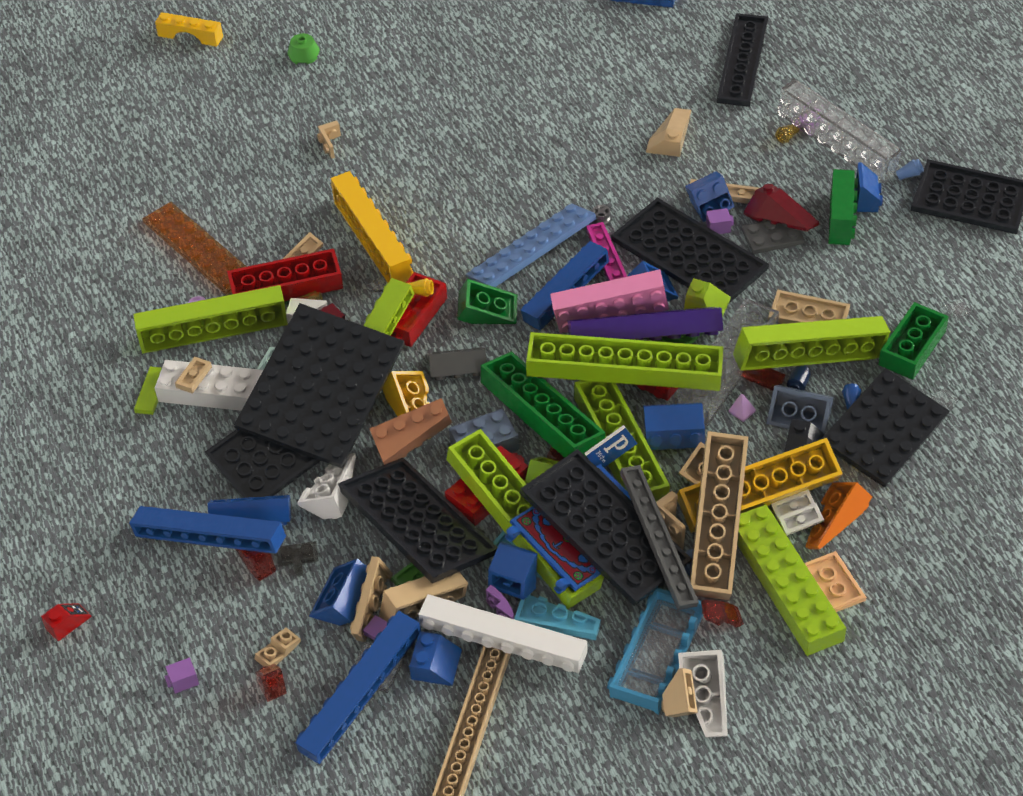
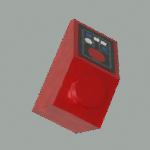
[41,603,91,641]

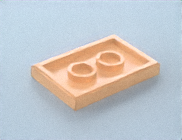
[805,551,867,612]

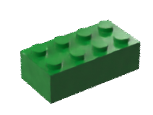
[828,169,858,245]
[878,302,949,380]

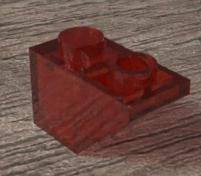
[236,549,276,581]

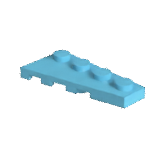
[514,594,601,640]

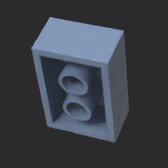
[449,409,519,453]

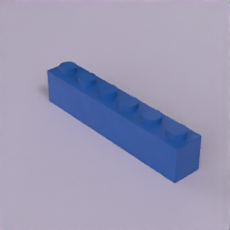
[521,241,609,331]

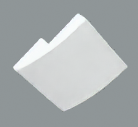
[771,490,824,536]

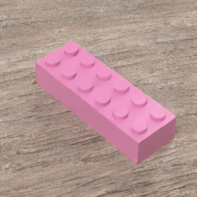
[551,270,669,333]

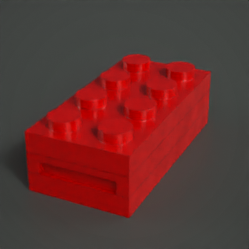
[391,272,447,347]
[445,446,528,526]

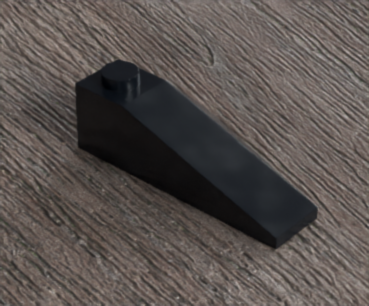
[784,419,825,452]

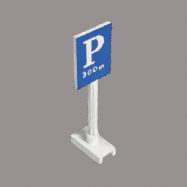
[584,425,638,467]

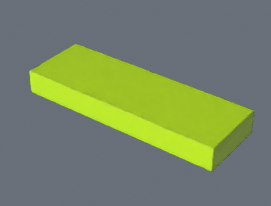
[134,366,162,415]

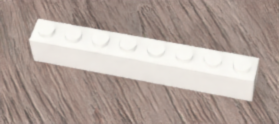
[418,594,587,673]

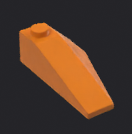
[805,482,872,549]

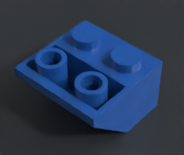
[685,171,735,222]
[488,541,537,600]

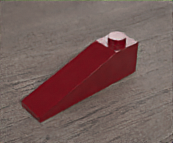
[744,184,819,231]

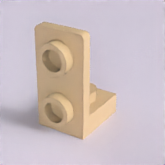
[317,120,341,159]

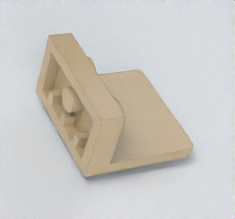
[656,491,686,550]

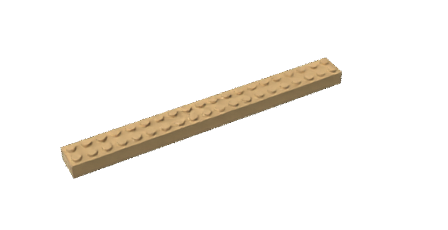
[432,646,511,796]

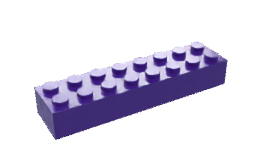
[567,307,724,341]

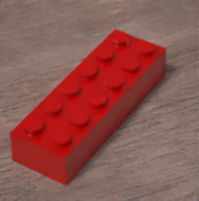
[227,248,344,301]

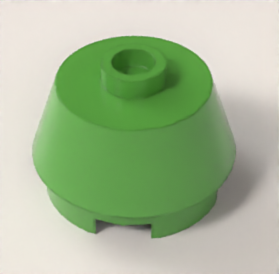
[287,33,320,64]

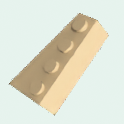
[379,571,468,622]

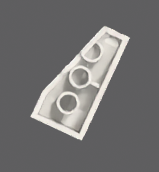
[298,453,356,519]

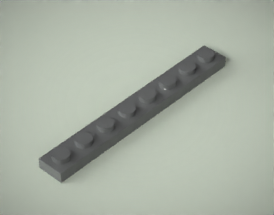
[620,465,699,610]

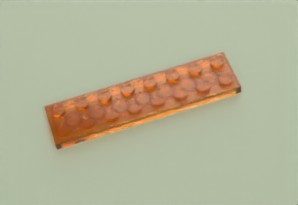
[142,202,247,296]

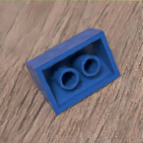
[643,403,705,450]
[309,558,367,626]

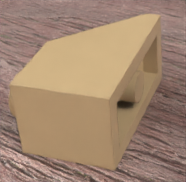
[661,668,698,717]

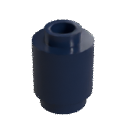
[787,365,811,390]

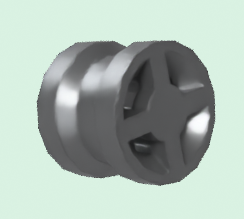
[593,205,610,225]

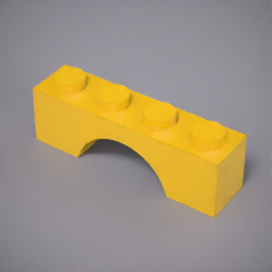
[155,12,223,47]

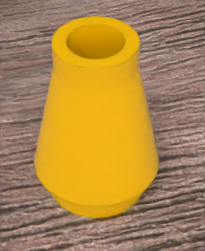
[407,278,434,297]

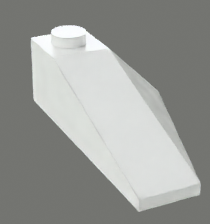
[678,650,728,738]

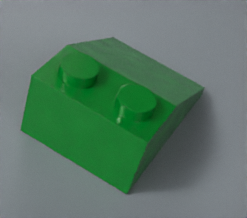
[457,278,518,324]

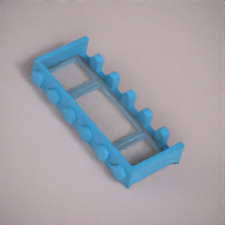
[607,588,704,715]

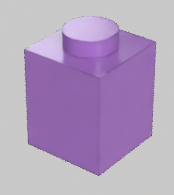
[706,208,734,234]
[164,657,199,693]

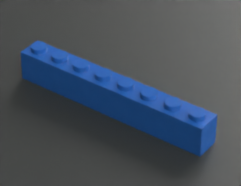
[129,506,286,554]
[296,611,421,764]

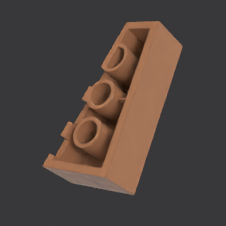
[370,398,452,465]

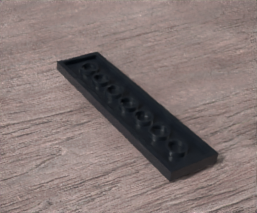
[717,13,768,107]

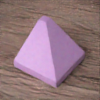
[729,394,756,422]

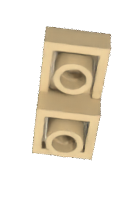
[255,628,301,671]

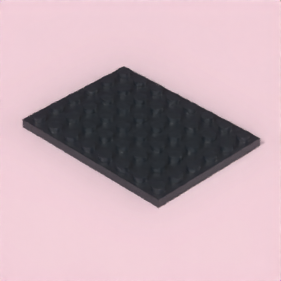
[234,303,404,468]

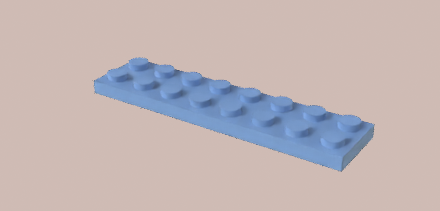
[466,204,596,287]

